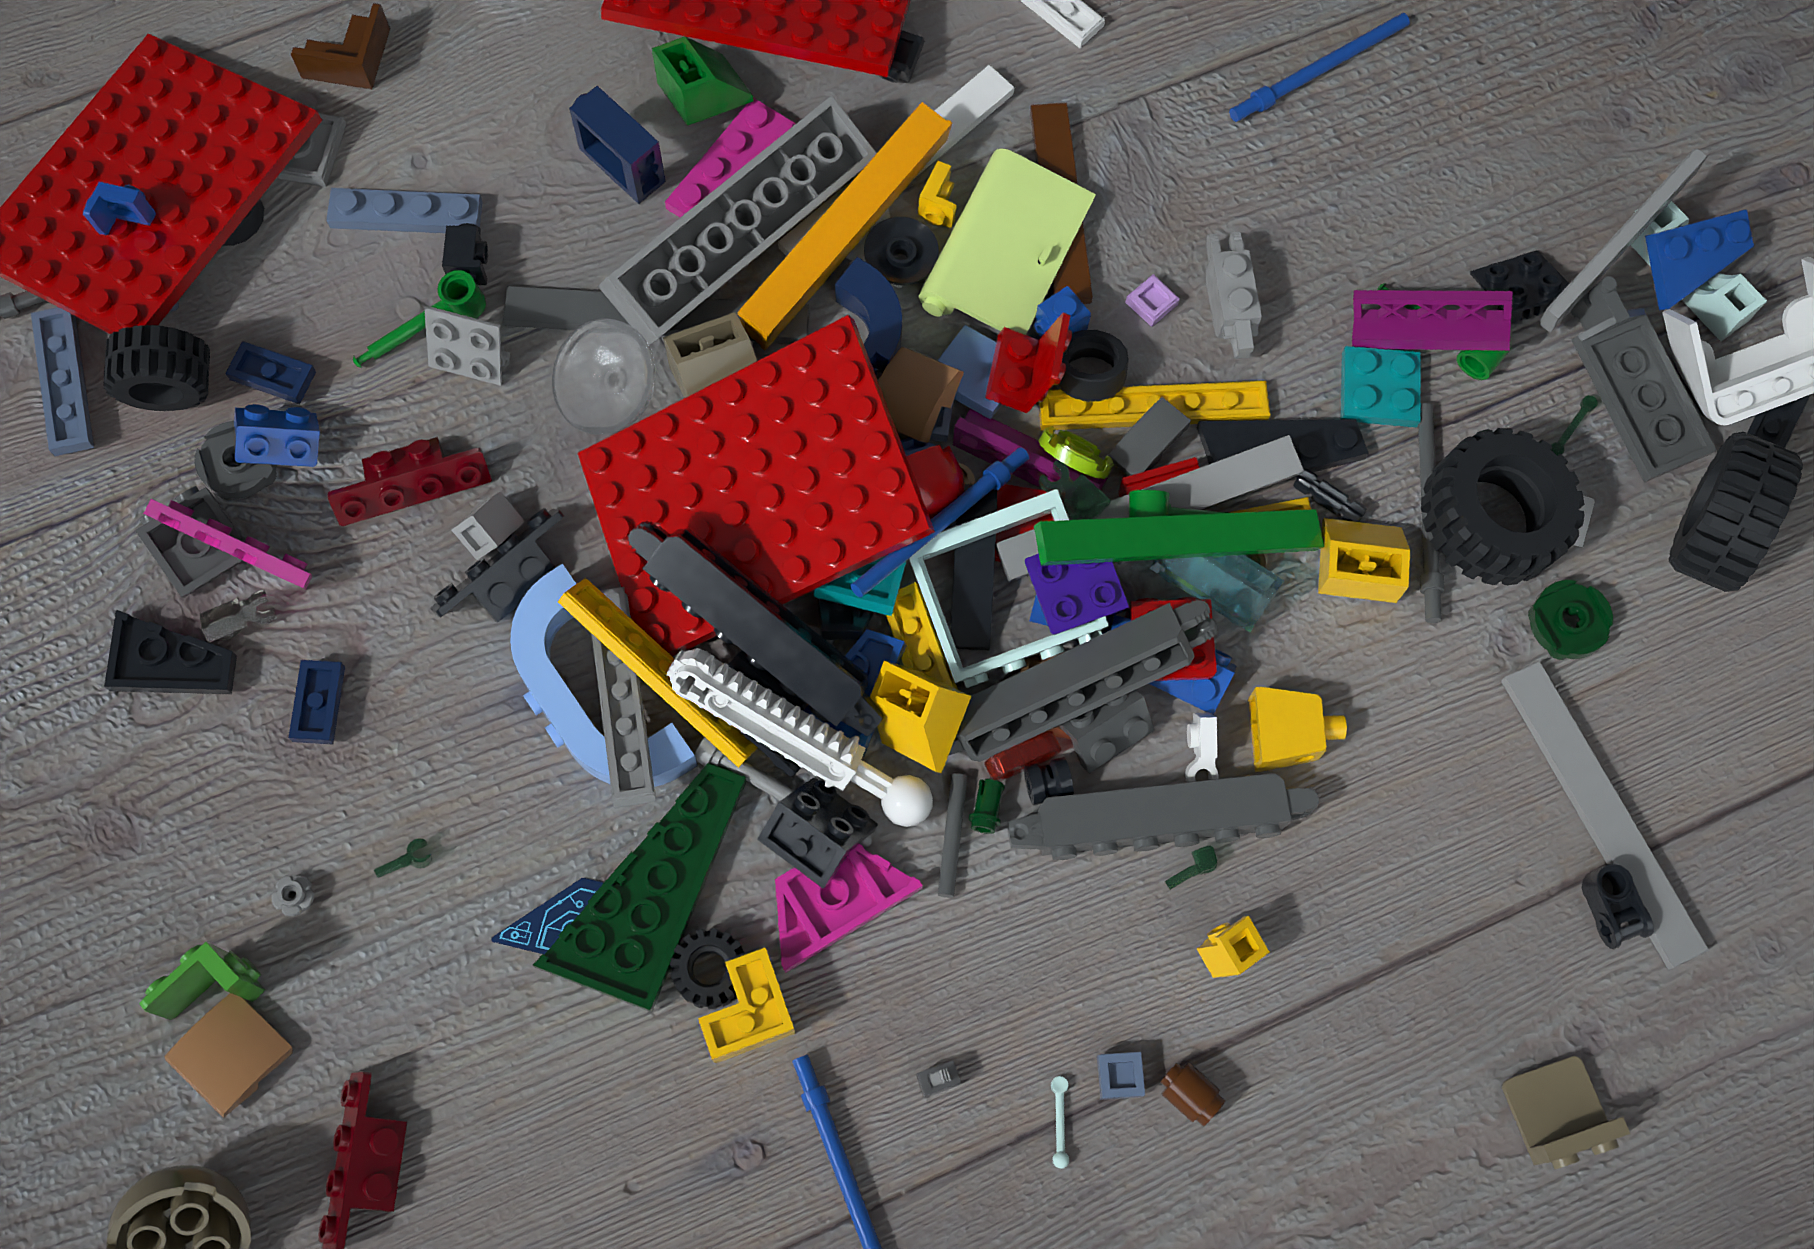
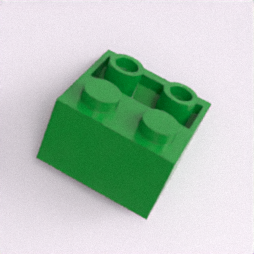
[652,36,754,126]

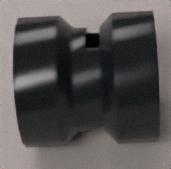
[1024,757,1074,805]

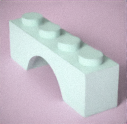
[1631,201,1767,341]

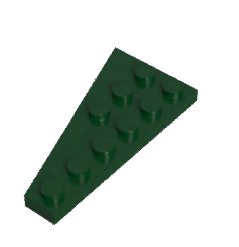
[533,763,747,1013]

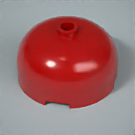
[906,445,965,520]

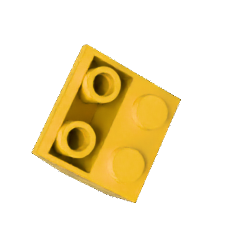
[1318,518,1410,603]
[870,661,971,773]

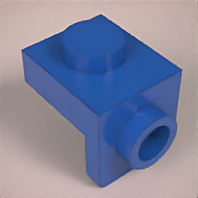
[83,182,157,235]

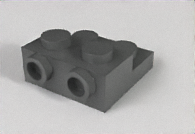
[135,486,244,598]

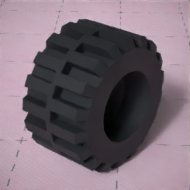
[103,325,210,411]

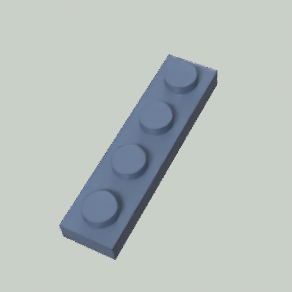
[326,188,483,233]
[31,307,94,456]

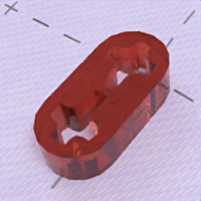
[984,731,1062,782]

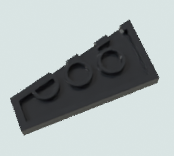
[1196,419,1369,478]

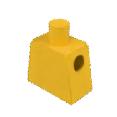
[1248,687,1347,772]

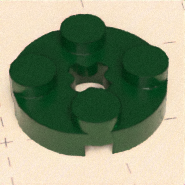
[1528,580,1613,660]

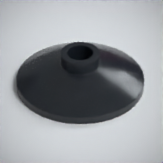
[864,217,939,286]

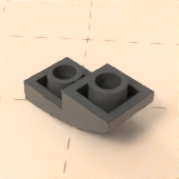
[1109,397,1191,476]

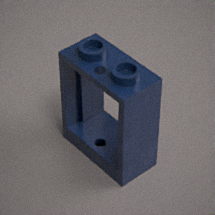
[569,85,666,204]

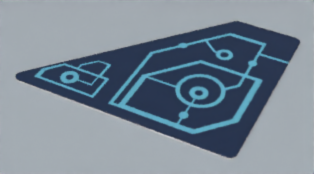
[491,878,603,954]

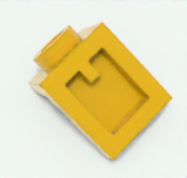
[918,160,957,228]

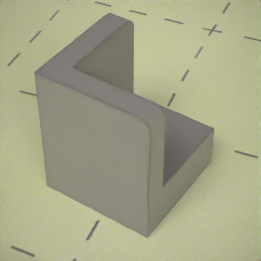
[451,491,524,560]

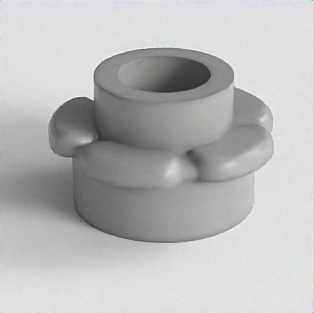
[272,875,314,916]

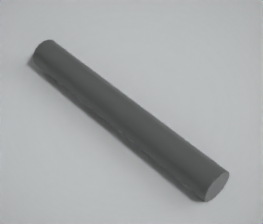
[938,774,967,898]

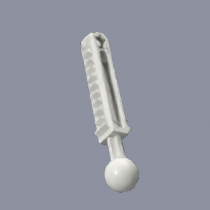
[667,648,933,827]

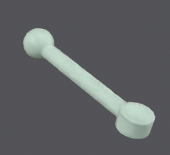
[1051,1076,1069,1169]

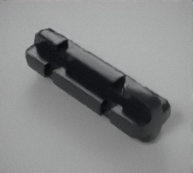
[1293,469,1367,522]

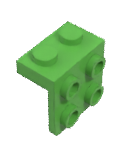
[139,942,265,1020]

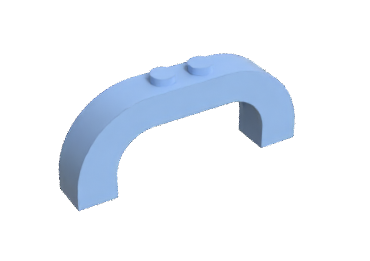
[510,564,698,787]

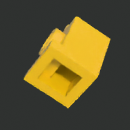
[1197,915,1270,978]

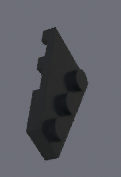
[104,610,237,694]

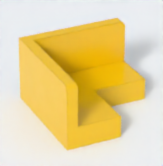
[698,947,795,1063]

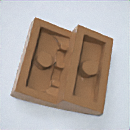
[878,347,964,443]
[165,993,293,1118]

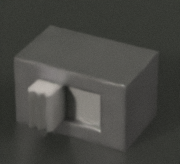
[917,1060,961,1098]

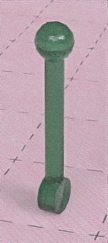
[1550,395,1598,456]

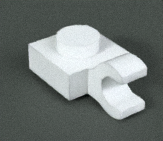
[1185,713,1219,783]

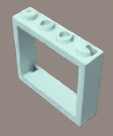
[909,489,1109,688]

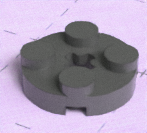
[194,421,277,500]

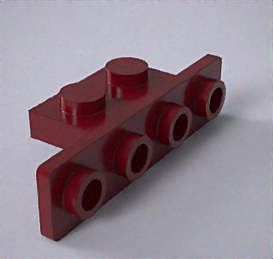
[327,437,492,526]
[319,1071,407,1249]

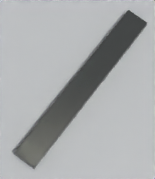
[503,286,809,343]

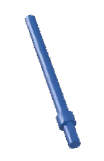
[1229,13,1410,122]
[851,447,1029,598]
[792,1055,882,1249]

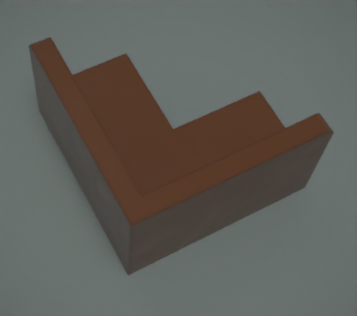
[291,3,390,90]

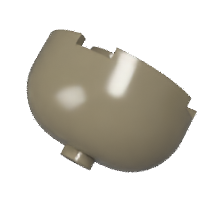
[106,1165,251,1249]

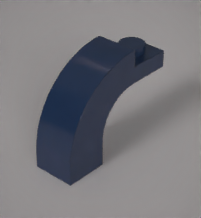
[835,257,902,375]

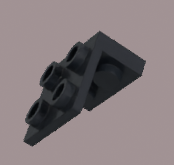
[757,778,878,889]

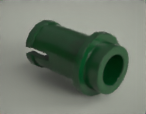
[968,779,1005,834]

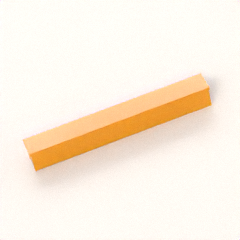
[738,102,952,350]

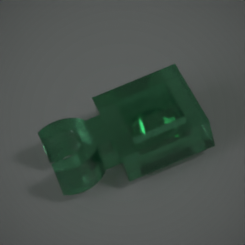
[1039,460,1111,520]

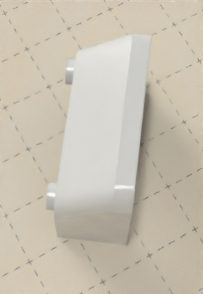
[1663,257,1814,425]

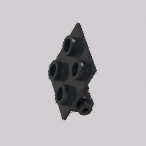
[1470,250,1570,324]

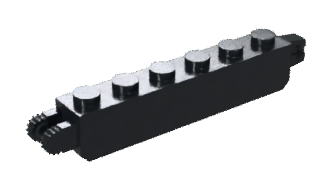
[627,520,884,737]

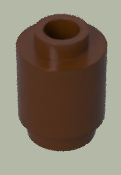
[1160,1062,1226,1127]

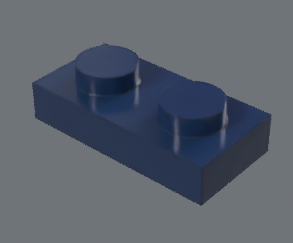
[225,341,316,405]
[288,660,345,745]

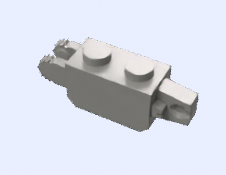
[1206,231,1262,359]

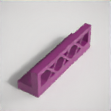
[1352,290,1513,351]
[953,408,1109,510]

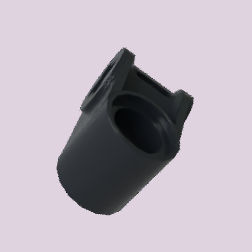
[1581,864,1654,949]

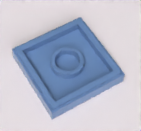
[937,325,1002,420]

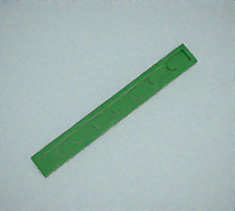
[1034,509,1324,566]

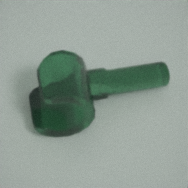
[374,838,432,878]
[1165,846,1218,890]

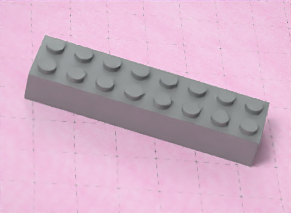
[598,95,877,346]

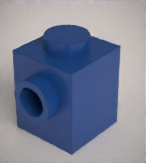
[1034,286,1091,337]

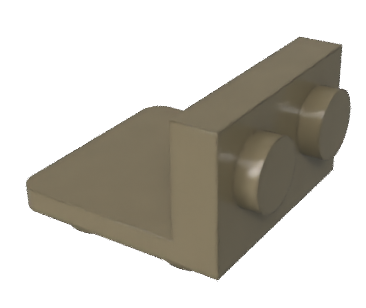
[1502,1056,1630,1169]

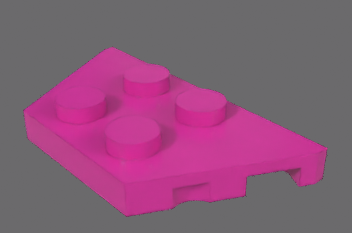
[775,844,923,973]

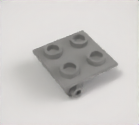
[424,306,510,386]

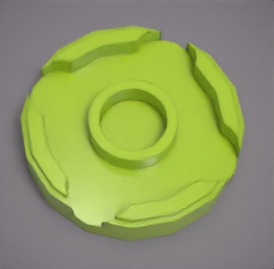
[1039,426,1114,479]

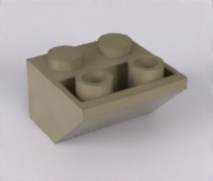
[663,312,757,398]

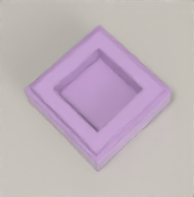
[1125,274,1180,327]

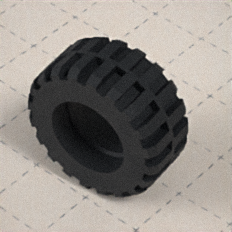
[1421,428,1585,586]
[1669,432,1803,592]

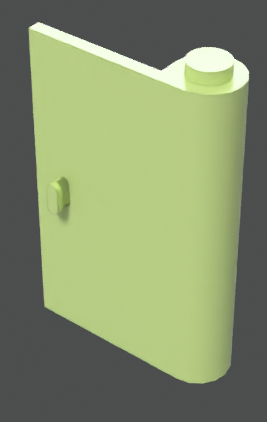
[919,149,1096,335]

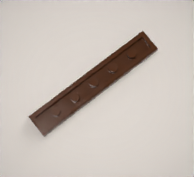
[1030,103,1093,304]

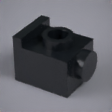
[442,223,488,285]

